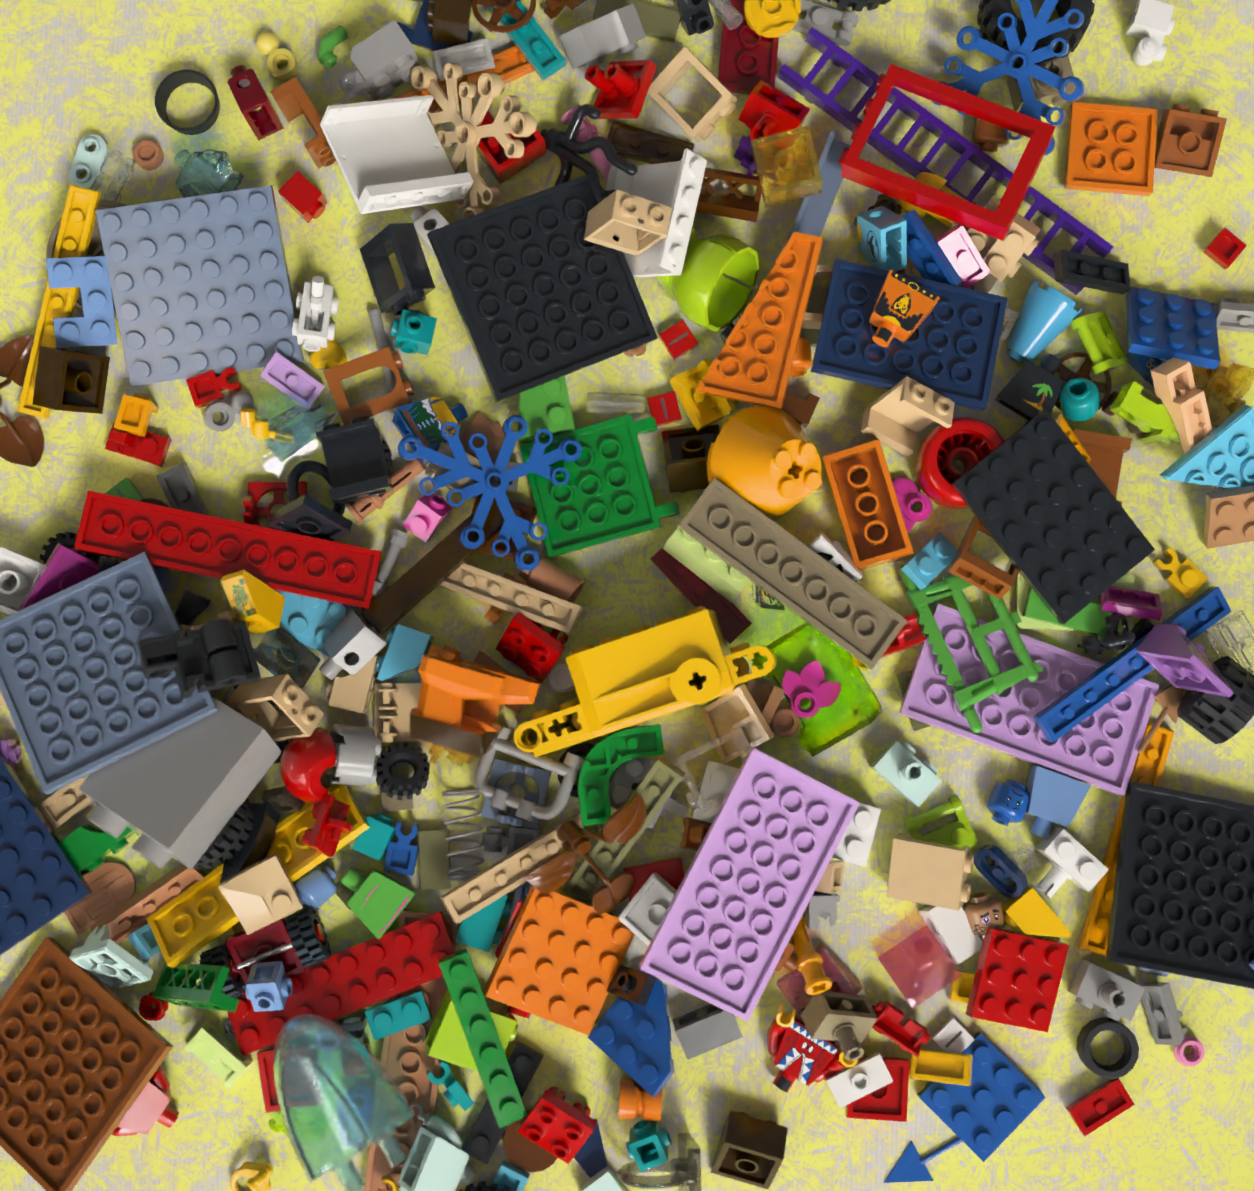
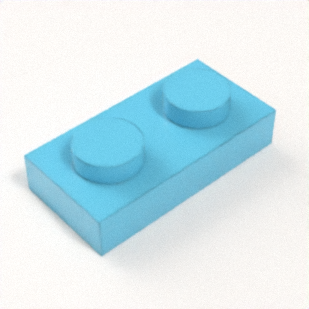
[901,532,957,590]

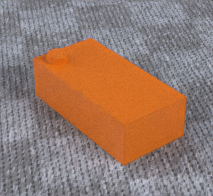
[822,439,915,571]

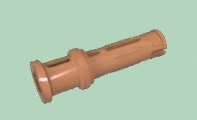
[345,458,427,525]

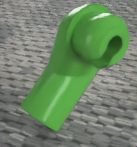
[317,25,348,68]

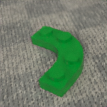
[577,724,664,826]

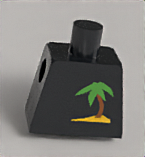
[994,353,1064,421]

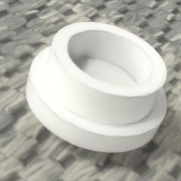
[549,664,575,693]

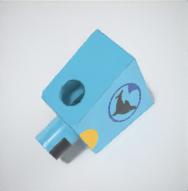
[854,206,907,272]

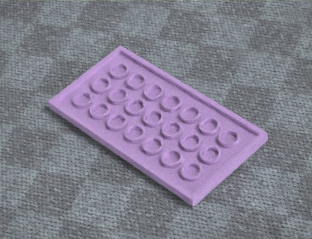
[898,603,1159,796]
[638,747,860,1022]

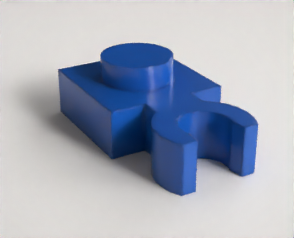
[383,821,419,876]

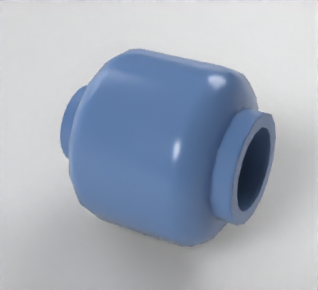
[293,864,337,908]

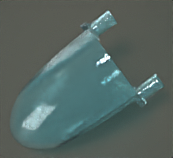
[274,1014,416,1191]

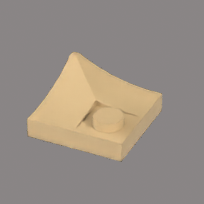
[702,684,774,764]
[218,853,304,935]

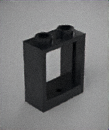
[360,223,435,316]

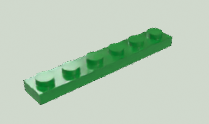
[437,949,527,1128]

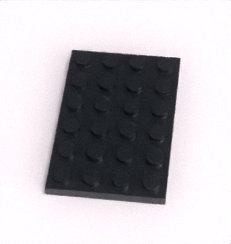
[951,409,1155,624]

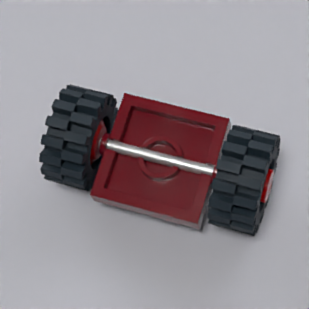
[199,908,331,998]

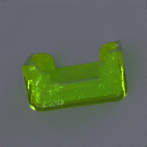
[752,621,882,757]

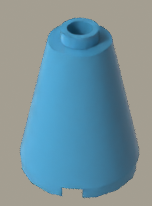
[1006,279,1083,364]

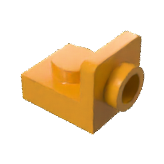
[114,393,158,437]

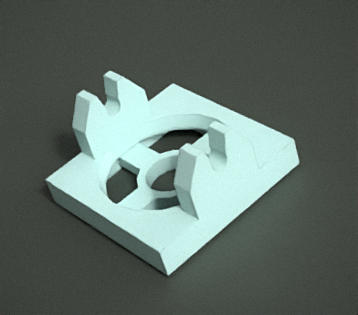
[69,925,154,990]

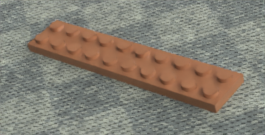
[364,909,460,1191]

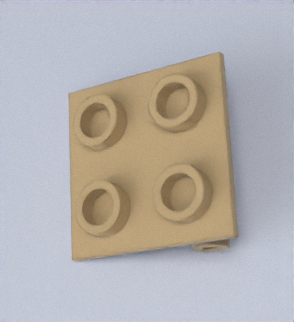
[374,683,422,742]

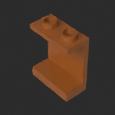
[1072,429,1132,506]

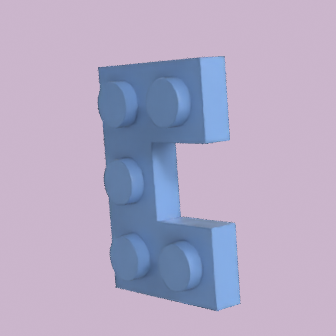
[46,256,117,348]

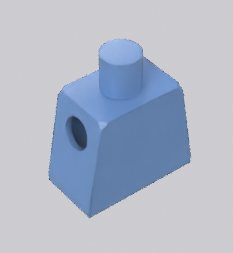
[1026,765,1090,839]

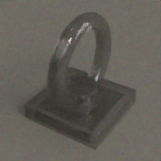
[233,626,321,710]
[617,1133,701,1191]

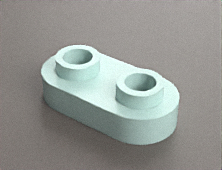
[69,134,110,191]

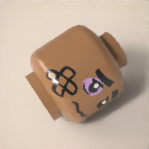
[962,892,1005,939]

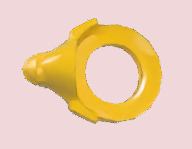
[230,1161,273,1191]

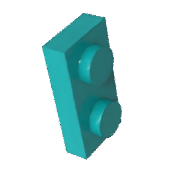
[365,989,433,1041]

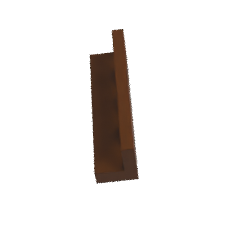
[649,158,764,222]

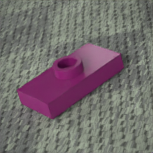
[1099,586,1163,621]

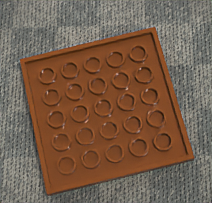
[0,937,173,1191]

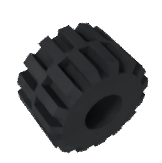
[1177,656,1254,744]

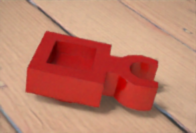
[186,367,242,408]

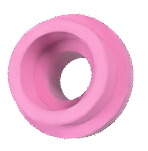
[1173,1035,1204,1066]

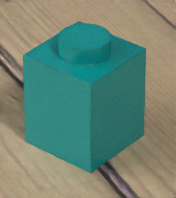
[352,812,396,861]

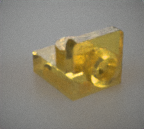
[428,744,476,766]

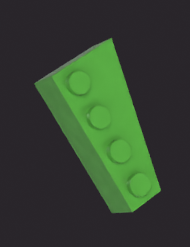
[517,376,575,445]

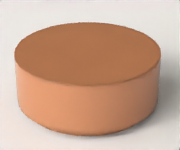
[133,139,164,170]
[770,708,800,737]

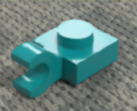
[426,1060,474,1111]

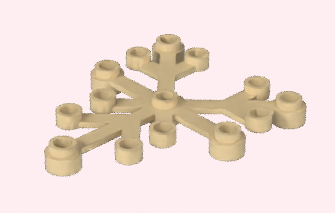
[411,63,537,220]

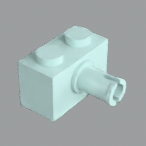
[869,740,942,807]

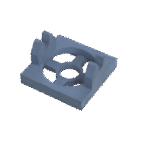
[481,758,551,829]

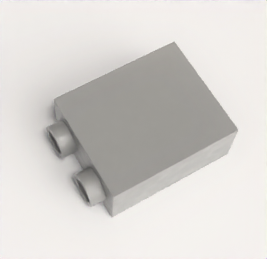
[78,697,282,870]

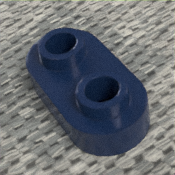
[974,844,1028,898]

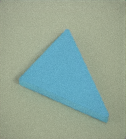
[1160,405,1254,489]

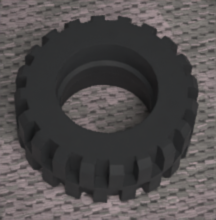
[977,0,1095,68]

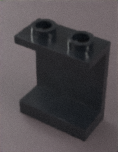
[316,416,394,505]

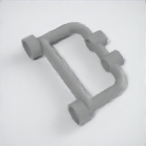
[474,726,585,822]

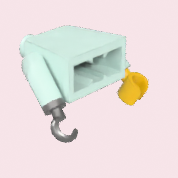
[378,1102,473,1191]

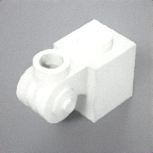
[1125,0,1175,66]

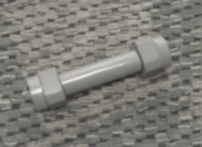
[372,529,409,598]

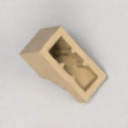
[326,656,380,714]

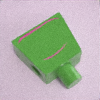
[340,867,415,939]

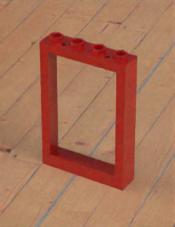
[839,64,1056,241]

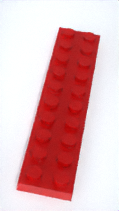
[74,490,382,609]

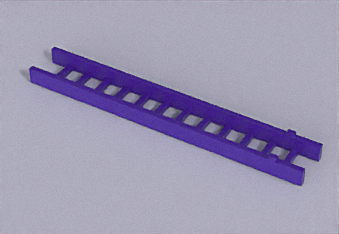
[778,27,1114,295]

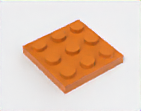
[1064,102,1158,196]

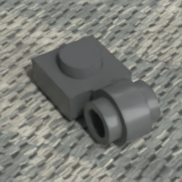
[482,826,540,856]

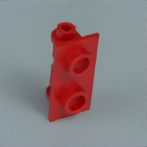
[872,1000,931,1058]

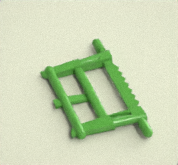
[899,564,1044,733]

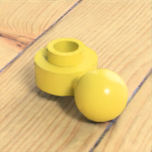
[256,32,298,80]

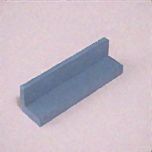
[787,130,851,242]

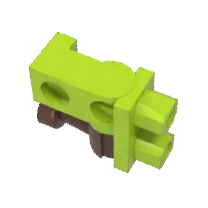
[1102,381,1180,446]

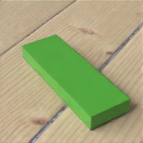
[1023,587,1112,635]

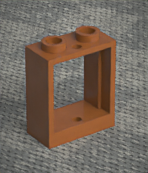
[948,516,1019,600]

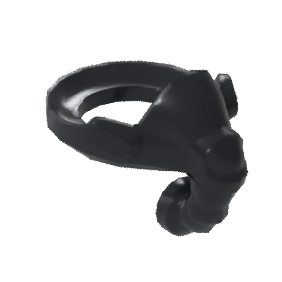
[1097,613,1135,652]

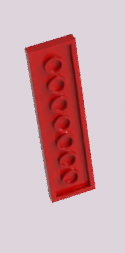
[227,911,458,1056]

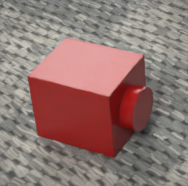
[277,171,328,223]

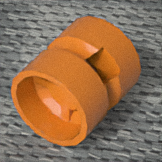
[618,1079,662,1121]

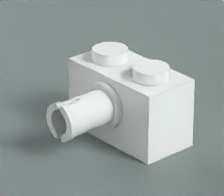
[1035,827,1109,899]

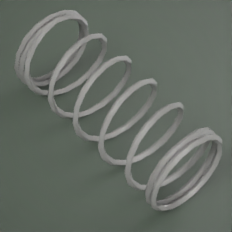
[442,788,485,881]

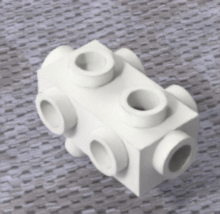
[292,276,339,352]

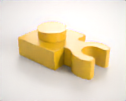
[1153,548,1209,600]

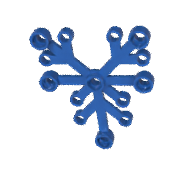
[931,0,1085,156]
[398,415,582,571]

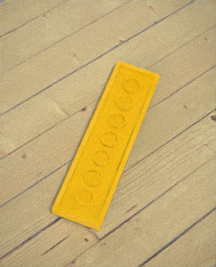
[146,784,370,969]

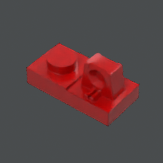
[105,421,171,467]

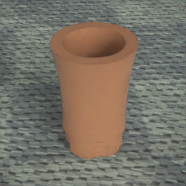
[518,555,586,603]

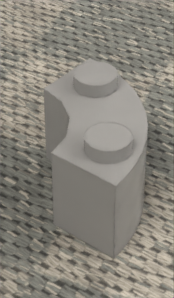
[559,4,647,70]

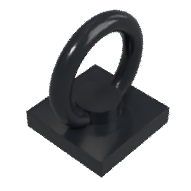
[267,460,352,541]

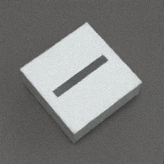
[931,1016,975,1053]

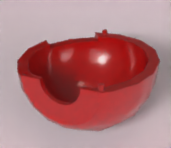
[279,727,337,804]

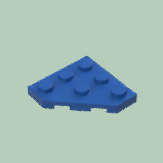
[588,968,674,1097]

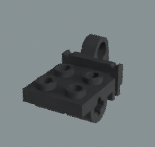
[137,619,261,698]

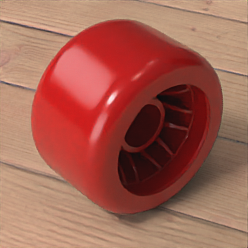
[915,417,1004,509]

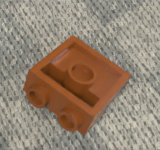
[1154,104,1227,177]

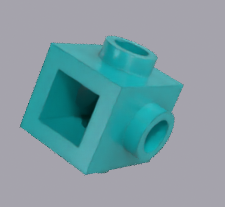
[391,310,437,355]
[626,1120,672,1172]

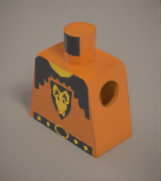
[869,270,940,347]

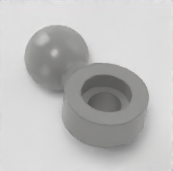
[203,391,254,432]

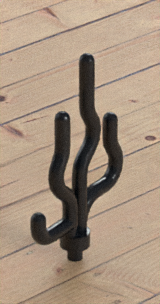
[540,104,638,200]

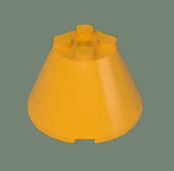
[707,406,822,521]

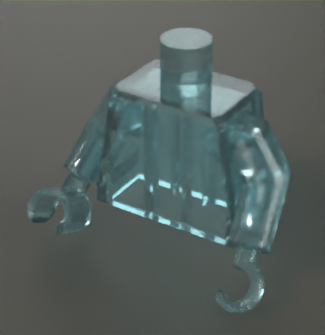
[174,149,244,198]

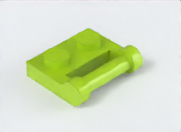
[1071,310,1129,375]
[903,795,979,848]

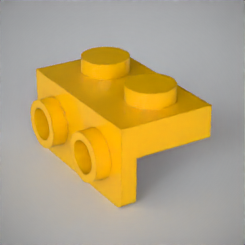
[669,358,736,431]

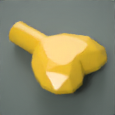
[309,326,347,369]

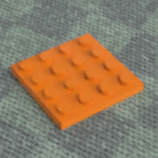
[483,885,635,1035]

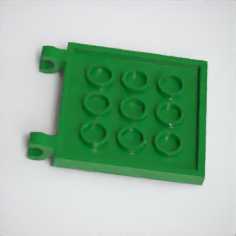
[520,414,680,558]

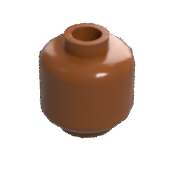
[972,118,1010,152]

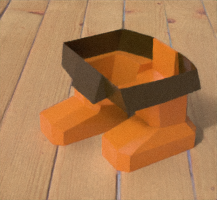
[409,654,541,757]

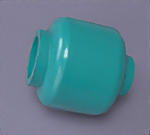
[1059,378,1100,421]

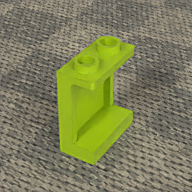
[423,990,518,1072]

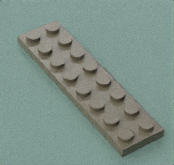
[678,478,907,669]

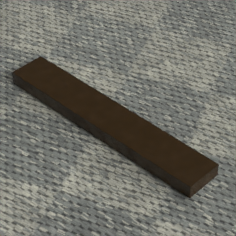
[362,498,504,635]

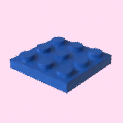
[1126,286,1220,370]
[917,1031,1046,1162]

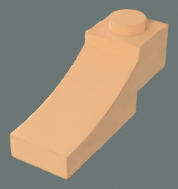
[1150,358,1212,454]

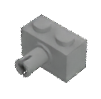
[1068,958,1145,1022]

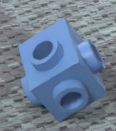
[245,961,292,1012]

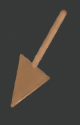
[1137,684,1184,753]

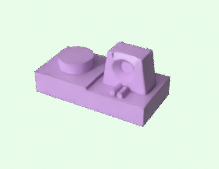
[259,352,325,410]

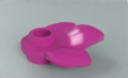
[893,478,932,532]
[782,661,841,718]

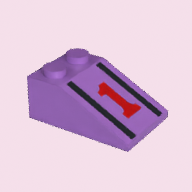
[1136,623,1234,697]

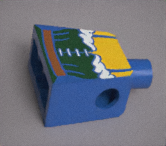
[392,396,467,465]

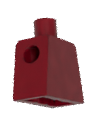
[227,65,284,141]

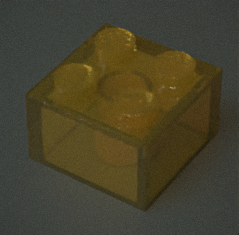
[751,125,823,208]

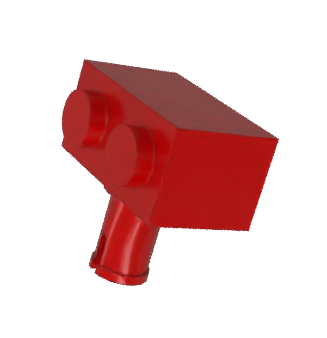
[738,80,810,149]

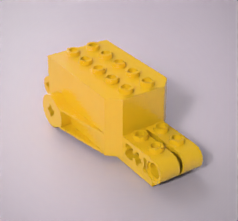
[514,606,777,757]

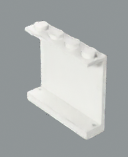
[320,95,474,214]
[605,149,707,277]

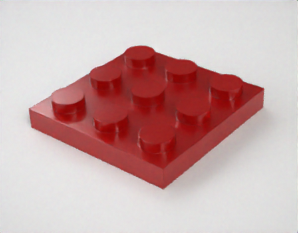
[965,927,1069,1032]

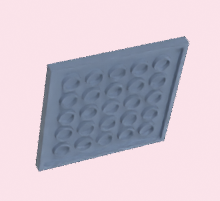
[95,185,304,386]
[0,552,219,795]

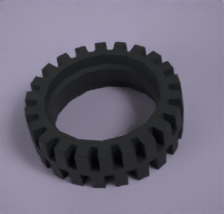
[194,798,254,869]

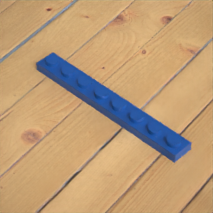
[1033,586,1232,742]

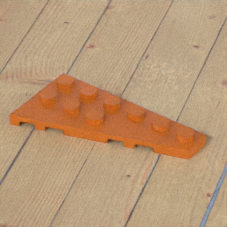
[695,232,823,411]

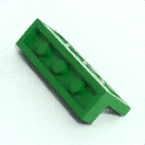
[152,962,239,1012]

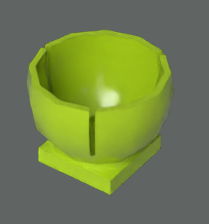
[656,227,759,332]

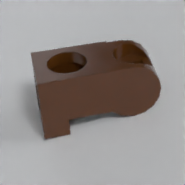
[782,390,820,429]

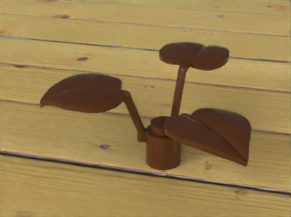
[0,335,44,467]
[523,792,646,914]

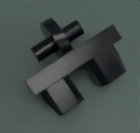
[676,0,714,36]

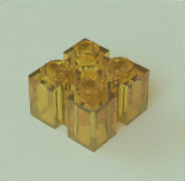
[1191,358,1254,429]

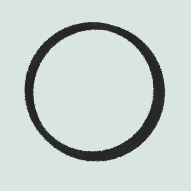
[155,69,220,135]

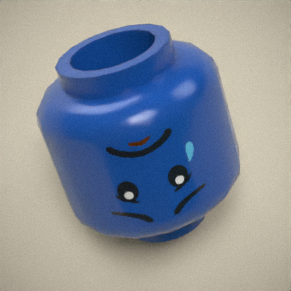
[986,779,1030,826]

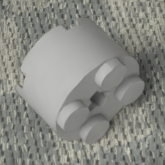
[326,724,381,786]

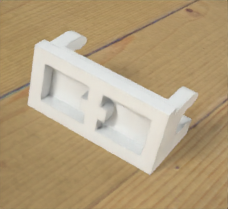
[918,905,982,964]

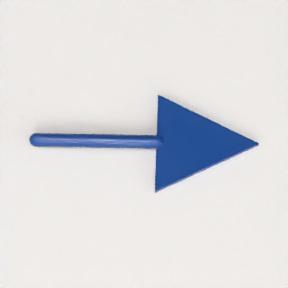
[884,1137,963,1183]

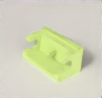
[184,1022,253,1089]

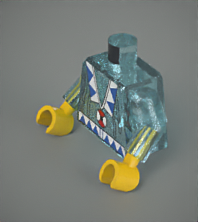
[240,404,328,462]

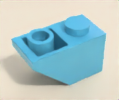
[375,623,434,682]

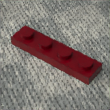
[650,546,752,644]

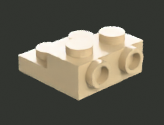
[967,196,1041,282]

